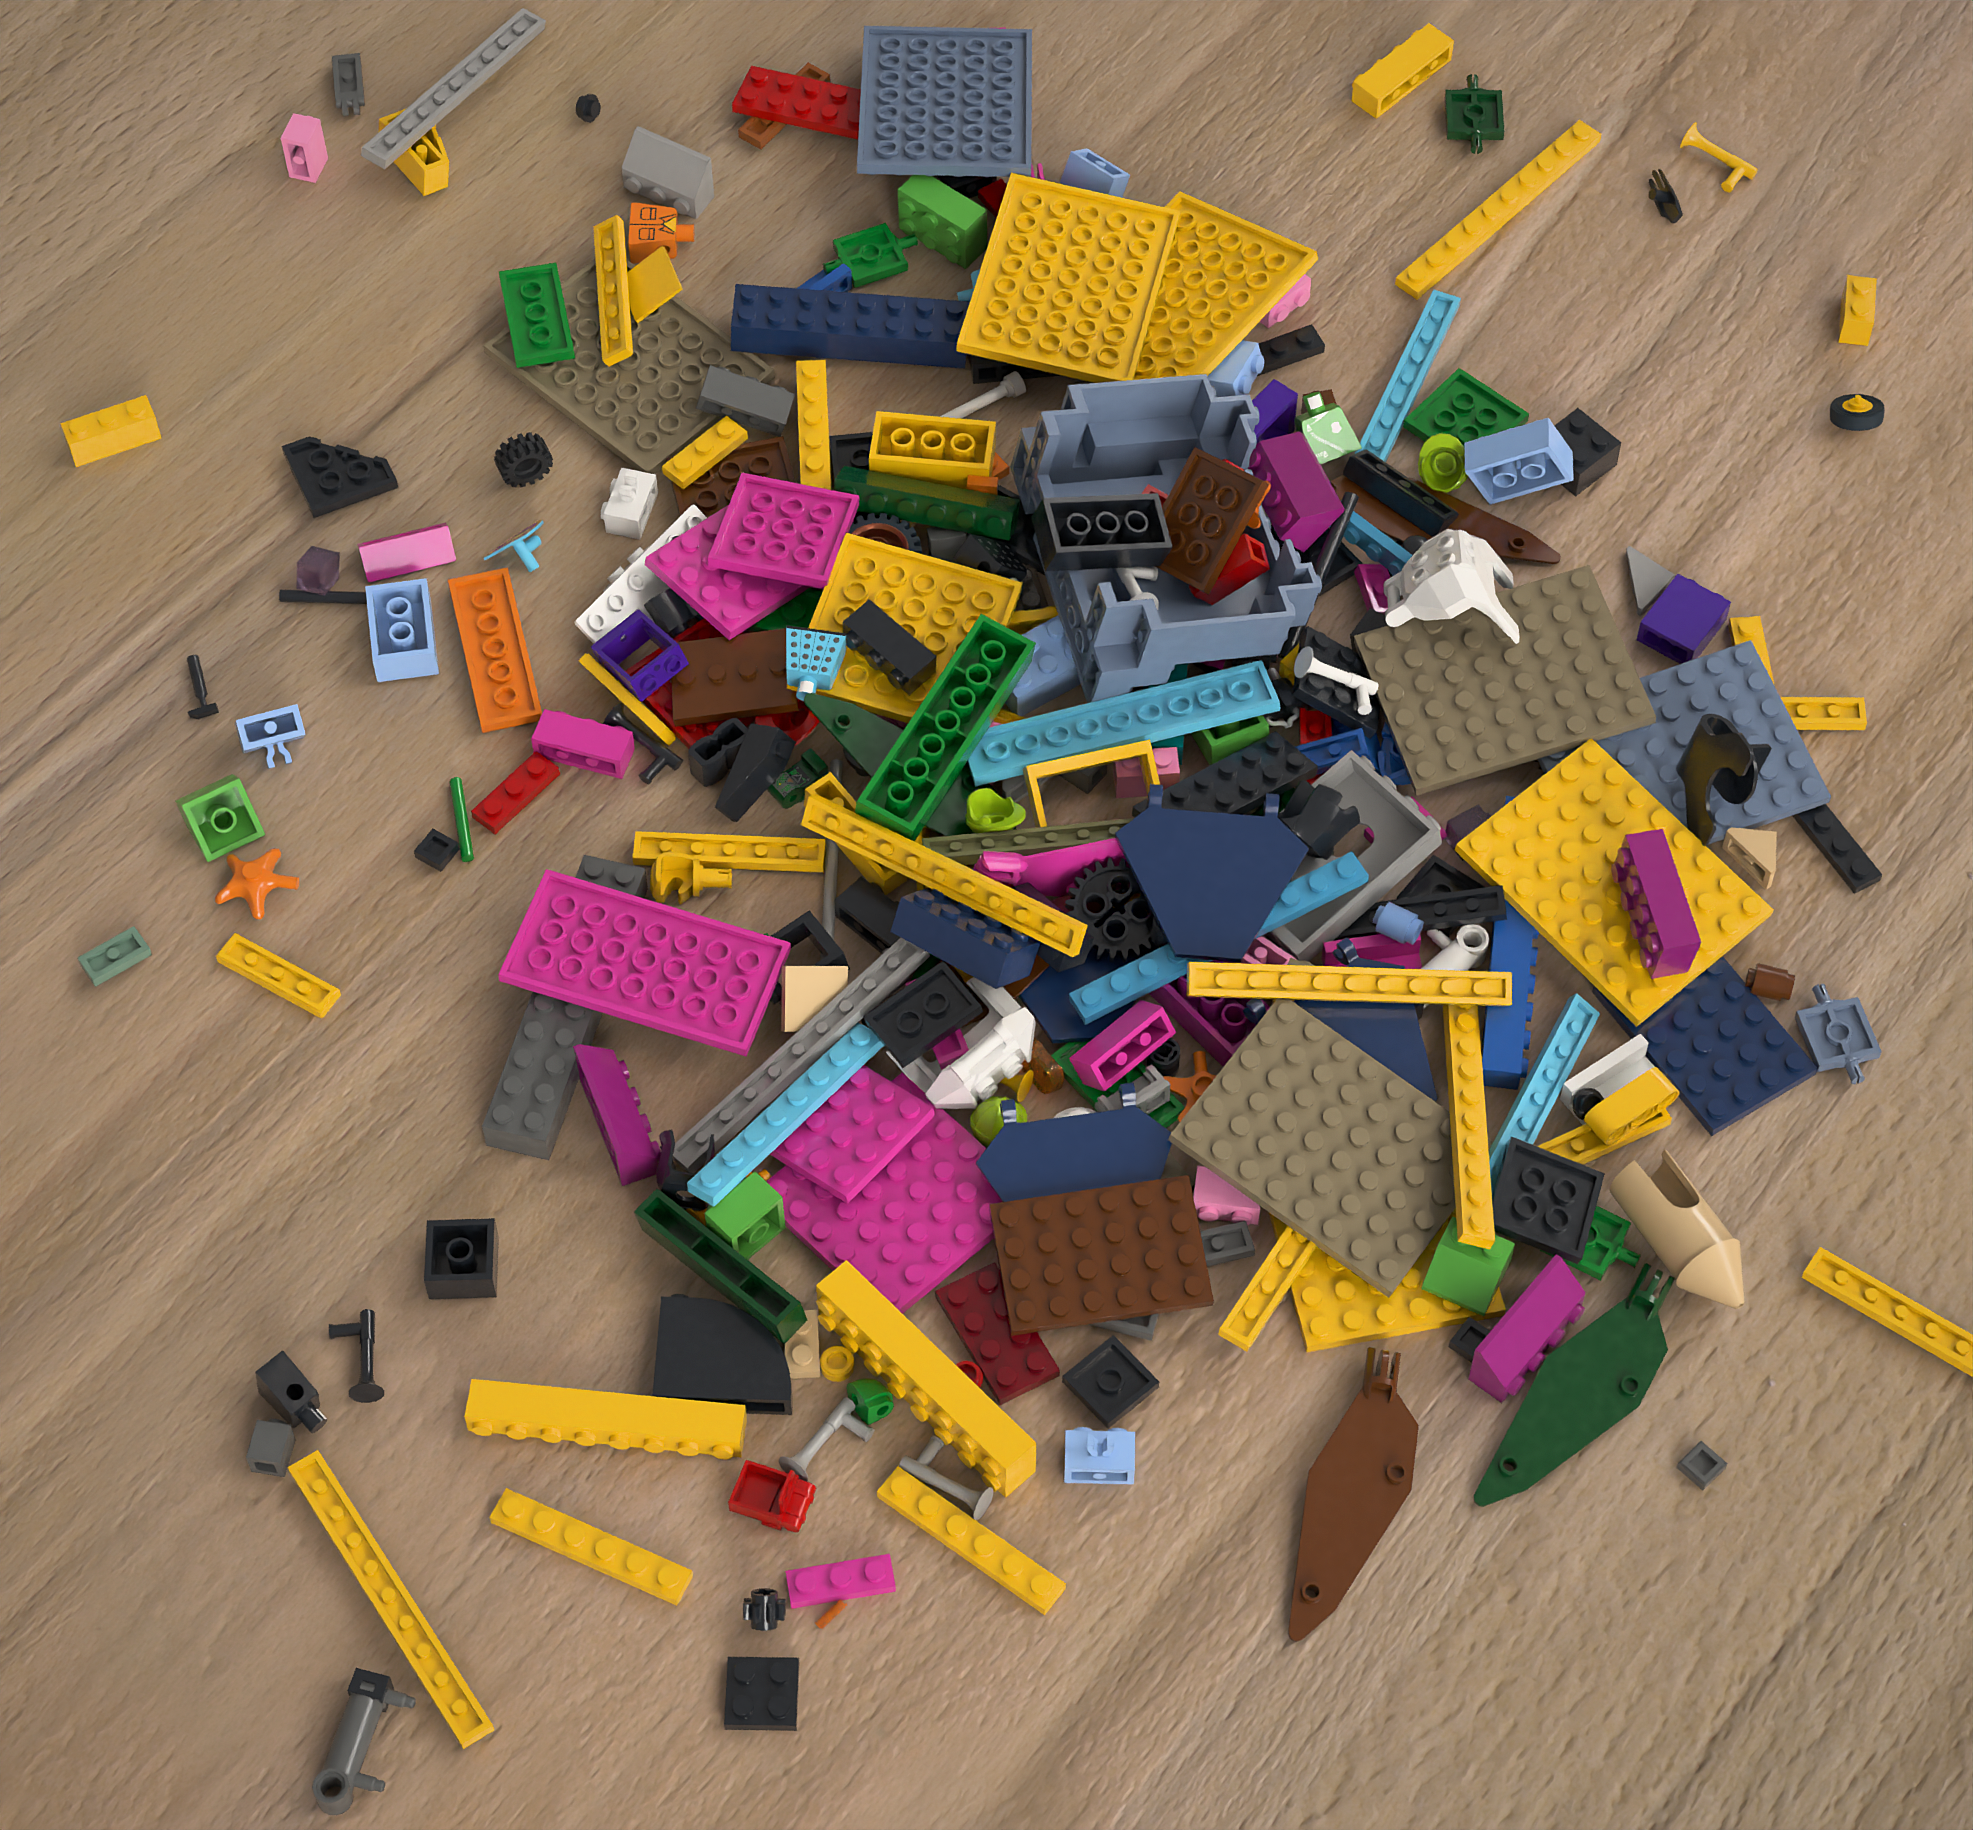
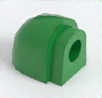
[846,1378,894,1426]

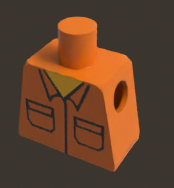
[628,203,695,264]

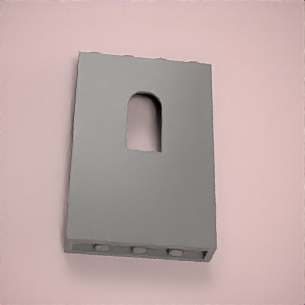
[1264,750,1442,962]

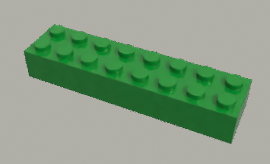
[855,614,1036,842]

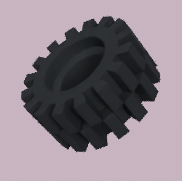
[494,432,553,487]

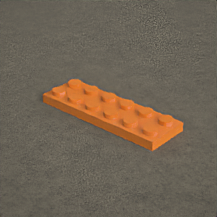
[448,567,542,733]

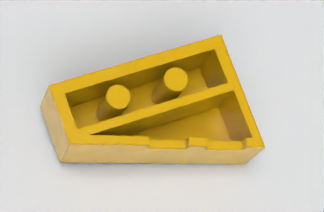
[378,108,449,196]

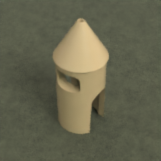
[1610,1149,1744,1309]

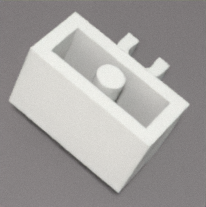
[601,468,658,539]

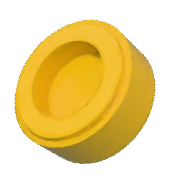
[820,1346,854,1382]

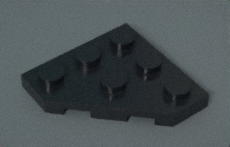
[281,436,398,518]

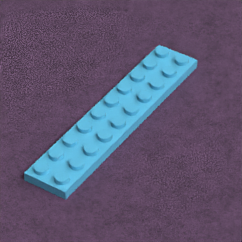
[967,660,1280,787]

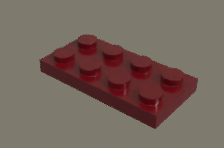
[935,1262,1060,1405]

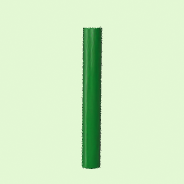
[449,777,474,862]

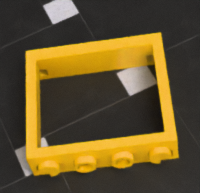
[1023,740,1160,827]

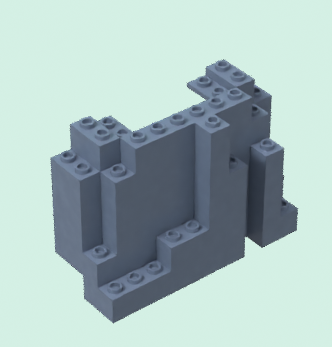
[1010,374,1322,703]

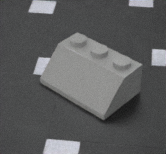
[622,126,714,219]

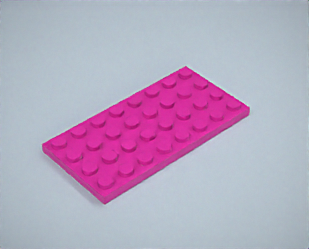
[498,869,791,1057]

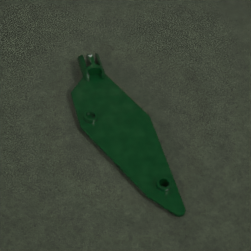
[804,693,1016,836]
[1473,1263,1675,1507]

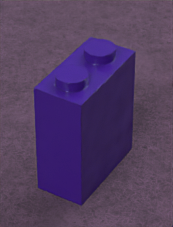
[1636,574,1731,664]

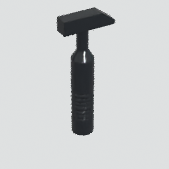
[187,655,219,719]

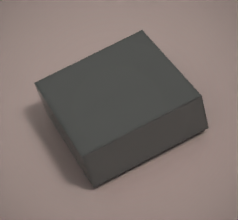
[1677,1441,1728,1490]

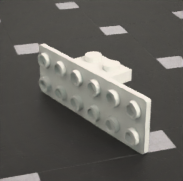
[574,505,707,665]

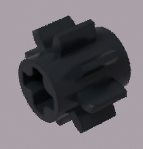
[743,1588,786,1631]

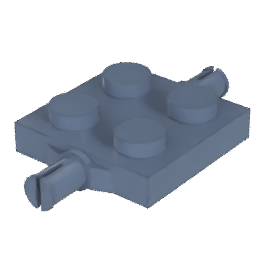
[1794,984,1882,1084]

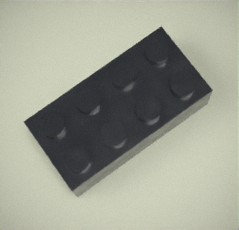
[1032,493,1172,571]

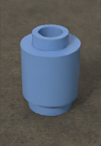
[1373,902,1424,945]

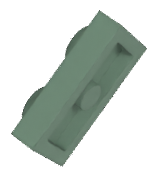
[77,926,152,987]

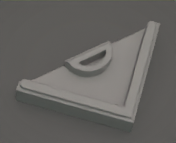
[1625,546,1675,616]

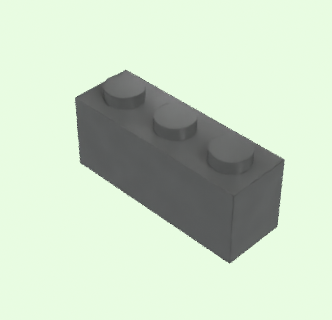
[696,365,795,437]

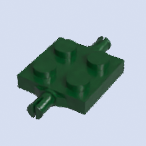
[1444,74,1505,154]

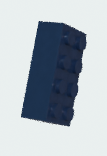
[890,888,1041,989]

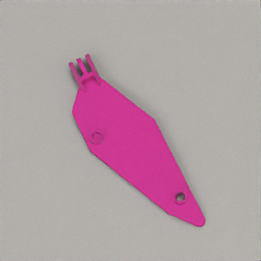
[972,838,1130,897]

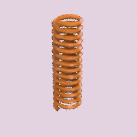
[815,1599,847,1629]

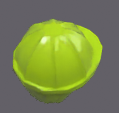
[1418,433,1468,493]
[965,788,1026,833]
[970,1096,1027,1148]

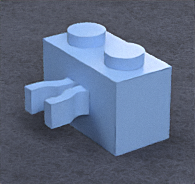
[1060,148,1130,198]
[1208,340,1264,397]
[235,704,306,769]
[1064,1427,1135,1484]

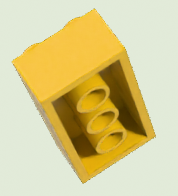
[869,411,996,489]

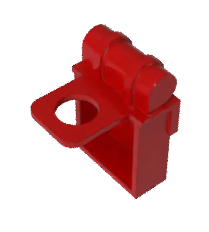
[728,1460,817,1533]

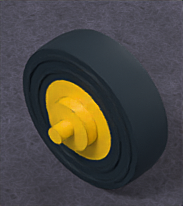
[1830,394,1885,431]

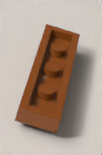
[738,62,831,150]

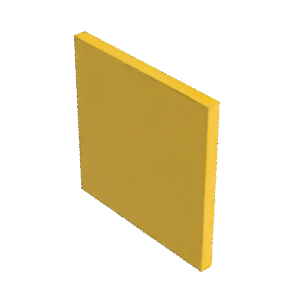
[627,246,683,323]

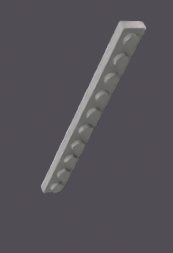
[361,8,546,169]
[673,938,930,1173]

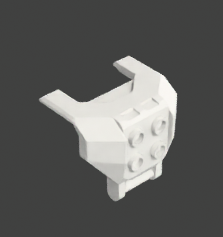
[1383,529,1519,644]
[886,977,1036,1109]

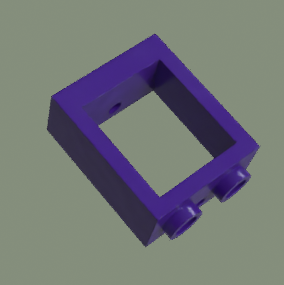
[1252,379,1298,443]
[591,609,689,702]

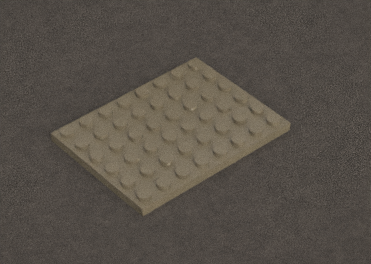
[483,259,775,474]
[1354,565,1656,796]
[1168,998,1493,1298]

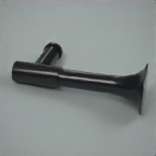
[603,703,683,784]
[329,1309,384,1403]

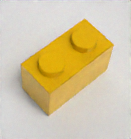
[1838,275,1877,346]

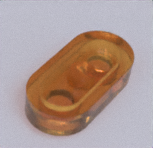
[1021,1037,1064,1094]

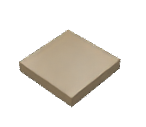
[781,966,848,1032]

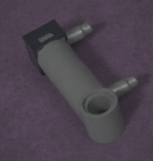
[312,1668,416,1816]

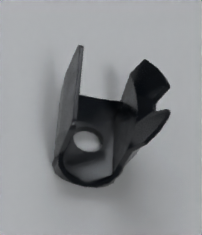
[1277,780,1360,860]
[656,1129,715,1211]

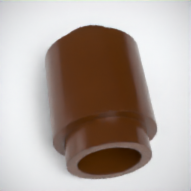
[1745,963,1795,1001]

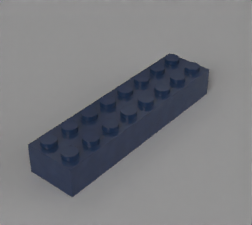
[730,284,970,369]

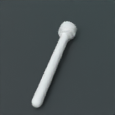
[940,371,1026,419]

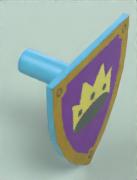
[484,519,544,572]

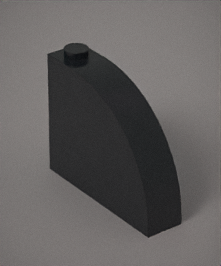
[652,1294,793,1415]

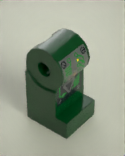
[767,748,829,809]

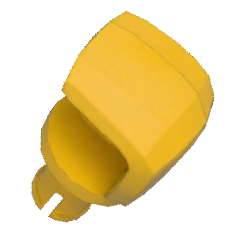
[649,852,732,905]

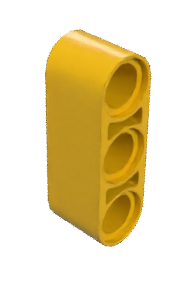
[1584,1067,1679,1146]

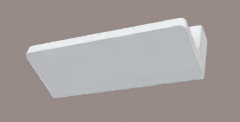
[1560,1034,1655,1125]

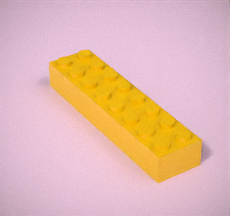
[816,1260,1036,1498]

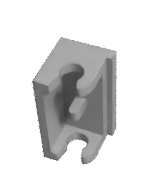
[1095,1065,1171,1114]

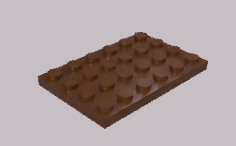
[989,1175,1214,1336]

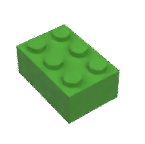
[898,175,987,269]

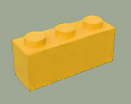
[60,395,162,467]

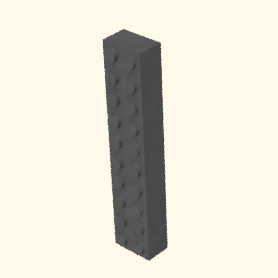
[482,855,648,1160]

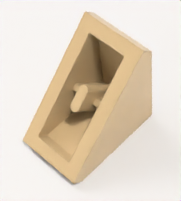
[1722,827,1777,890]

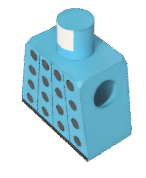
[786,625,846,701]

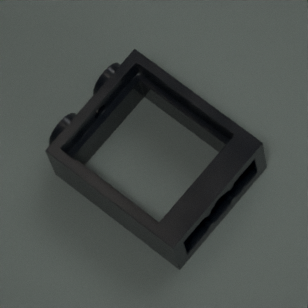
[770,910,850,1007]

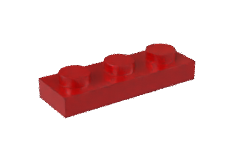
[471,751,560,835]

